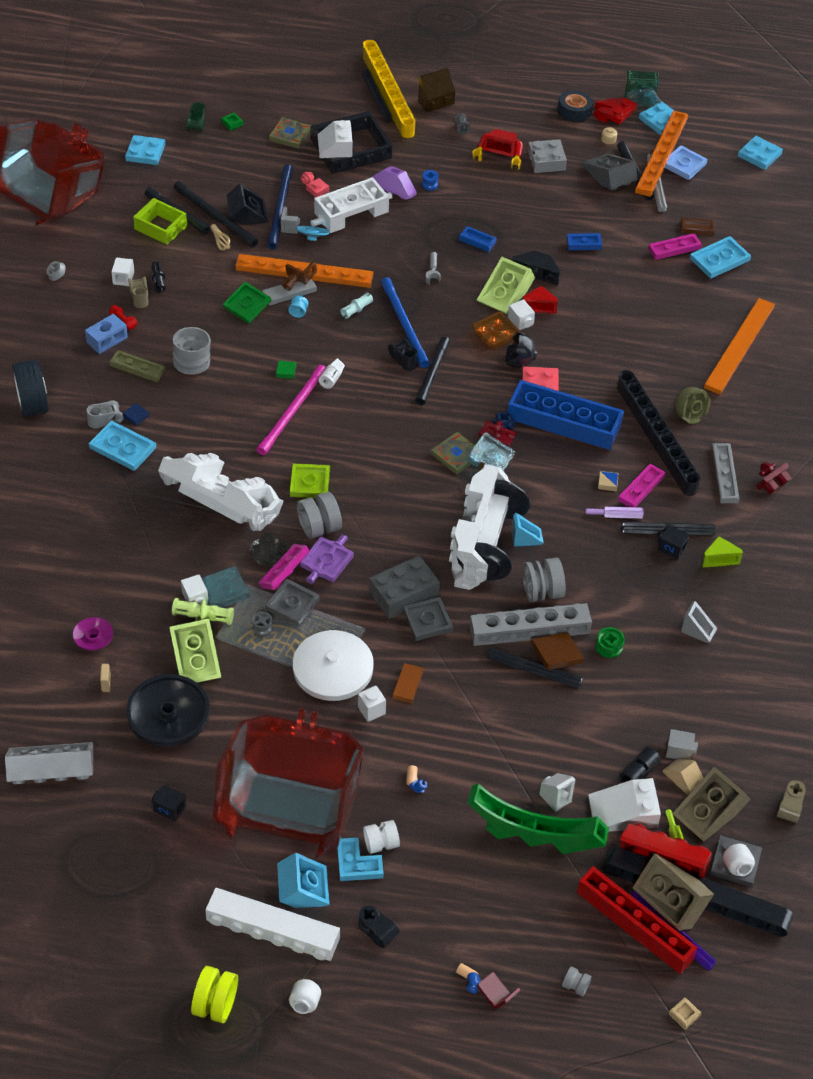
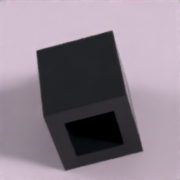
[657,526,690,560]
[151,785,186,822]

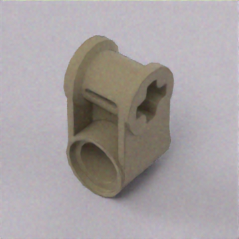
[128,276,149,308]
[776,780,806,823]

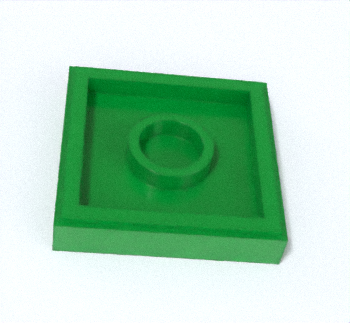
[222,281,272,324]

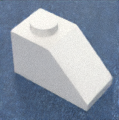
[539,773,575,812]

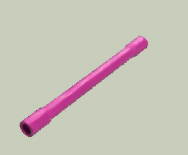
[257,364,326,455]

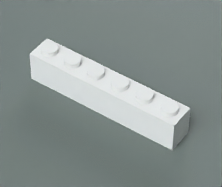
[206,888,340,961]

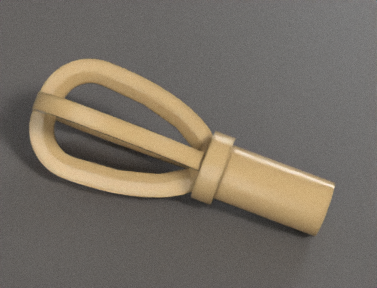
[210,224,231,251]

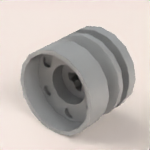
[173,327,211,375]
[523,557,566,603]

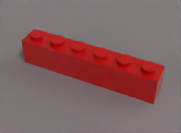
[577,866,698,975]

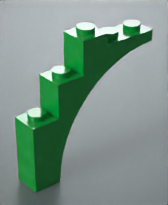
[467,784,609,854]

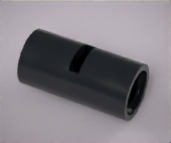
[619,747,661,783]

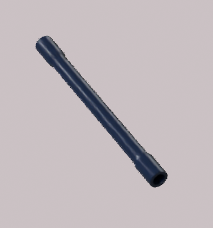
[267,165,293,250]

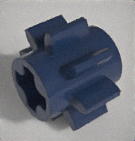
[492,412,515,430]

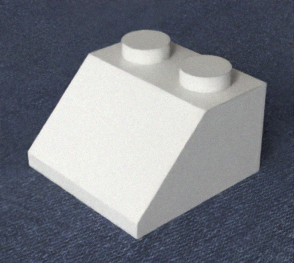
[318,120,353,158]

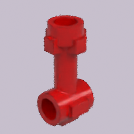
[109,305,138,331]

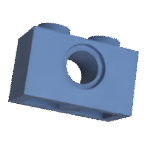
[85,314,128,354]

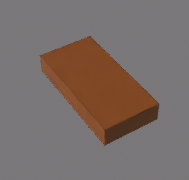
[393,663,424,704]

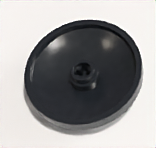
[126,674,210,747]

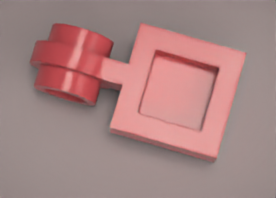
[301,171,329,197]

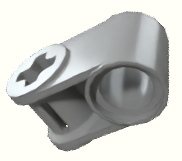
[87,400,124,429]

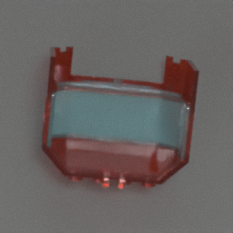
[0,119,104,226]
[213,708,364,859]

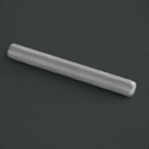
[647,154,667,212]

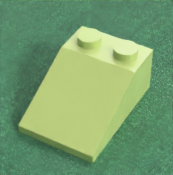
[477,257,535,314]
[170,619,221,683]

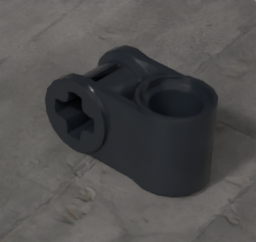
[388,338,417,371]
[358,905,400,948]

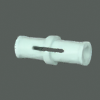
[340,293,373,319]

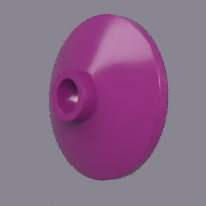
[73,617,113,651]

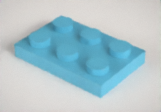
[690,236,751,279]
[89,421,157,471]

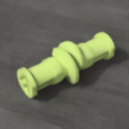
[172,598,234,625]

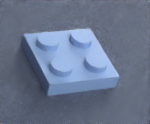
[665,146,708,180]

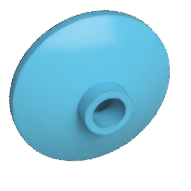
[296,226,330,241]

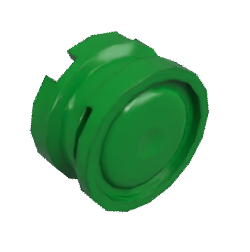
[595,627,625,658]

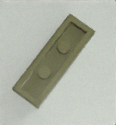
[109,350,166,382]

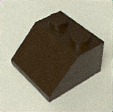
[418,68,455,112]

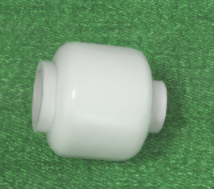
[723,844,755,876]
[289,979,321,1014]

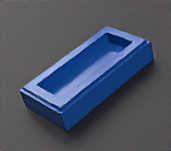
[459,226,497,252]

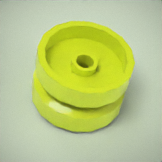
[191,966,238,1024]

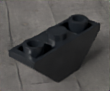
[511,251,561,285]

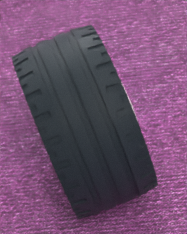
[12,360,49,417]

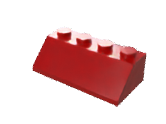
[620,824,712,878]

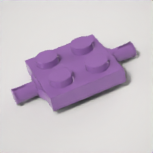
[300,534,354,584]

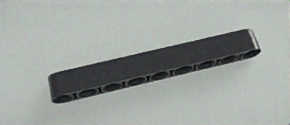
[617,370,701,496]
[602,846,793,937]

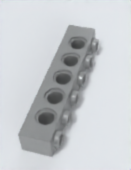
[470,603,592,646]

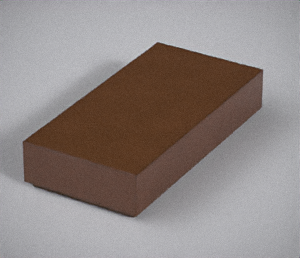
[680,217,715,236]

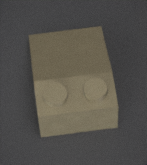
[672,767,750,841]
[633,854,714,931]

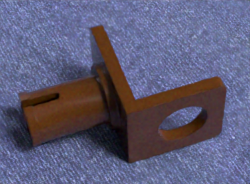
[281,260,317,291]

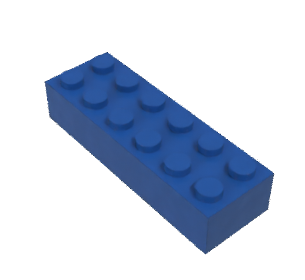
[508,380,624,450]

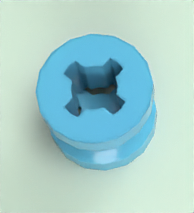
[288,295,308,318]

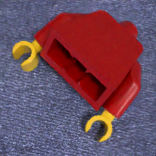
[472,129,523,170]

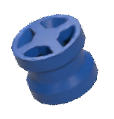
[422,170,439,191]

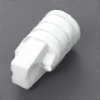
[319,358,345,389]

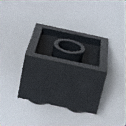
[226,183,268,225]

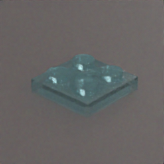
[466,432,515,471]
[201,566,250,608]

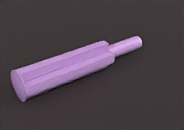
[585,506,644,519]

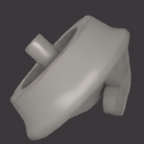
[47,261,66,281]

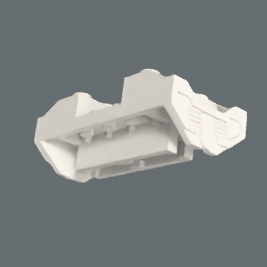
[158,453,283,531]

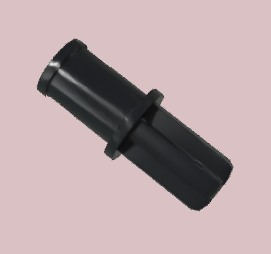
[151,262,166,293]

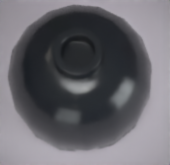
[505,332,537,368]

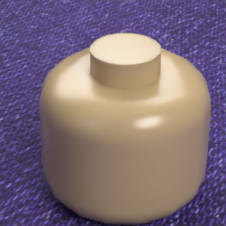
[601,127,617,144]

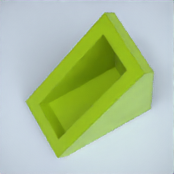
[702,537,743,568]

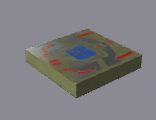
[269,117,311,149]
[431,432,483,475]

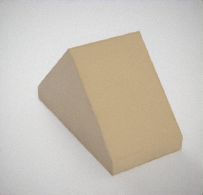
[663,759,704,795]

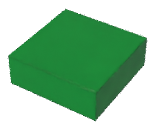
[221,112,243,131]
[276,361,297,379]

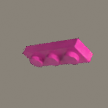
[648,233,702,260]
[618,463,666,507]
[258,544,310,590]

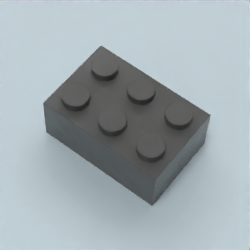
[369,555,440,619]

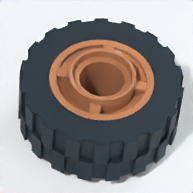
[557,90,593,122]

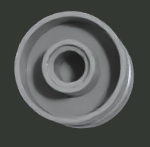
[297,491,342,539]

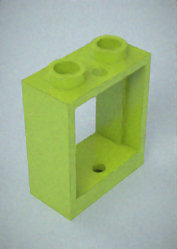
[133,198,187,245]

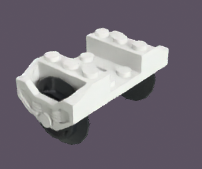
[449,464,530,590]

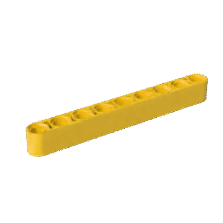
[363,40,415,138]

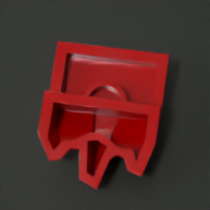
[593,98,638,124]

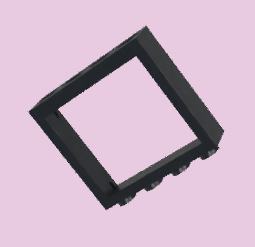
[310,111,392,174]

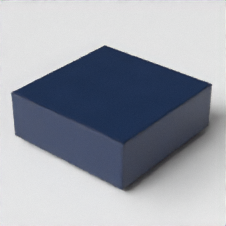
[123,403,149,426]

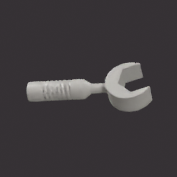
[425,252,441,285]

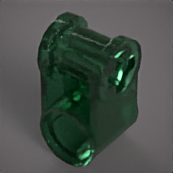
[186,102,206,132]

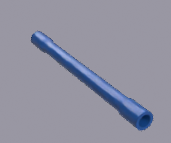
[381,277,430,368]

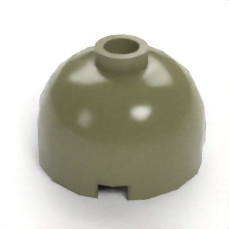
[674,387,711,424]

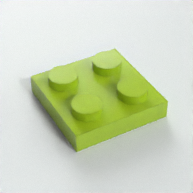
[290,464,330,498]

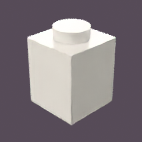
[112,258,134,286]
[508,299,535,330]
[181,575,209,604]
[358,686,386,722]

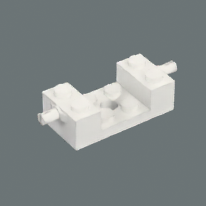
[310,177,392,233]

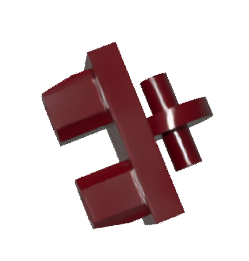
[478,421,516,451]
[756,462,791,494]

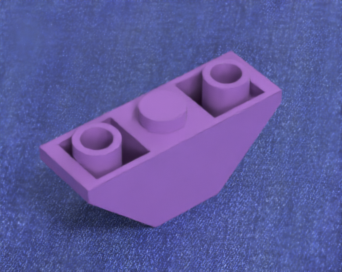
[371,166,417,200]

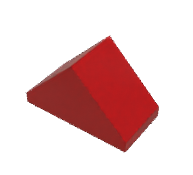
[523,286,558,314]

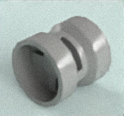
[562,966,592,997]

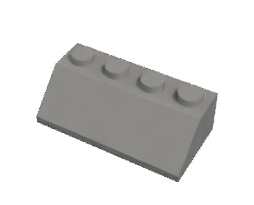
[5,742,94,784]

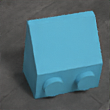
[277,852,329,908]

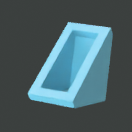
[512,513,543,547]

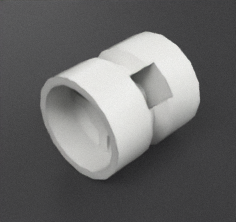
[363,820,400,854]

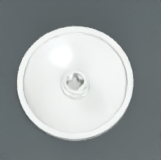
[293,630,373,701]

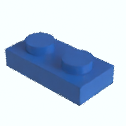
[566,233,602,250]

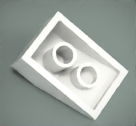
[588,778,661,832]

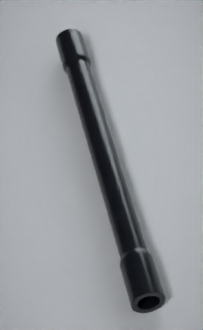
[174,181,258,248]

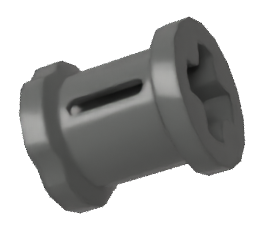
[453,113,471,135]

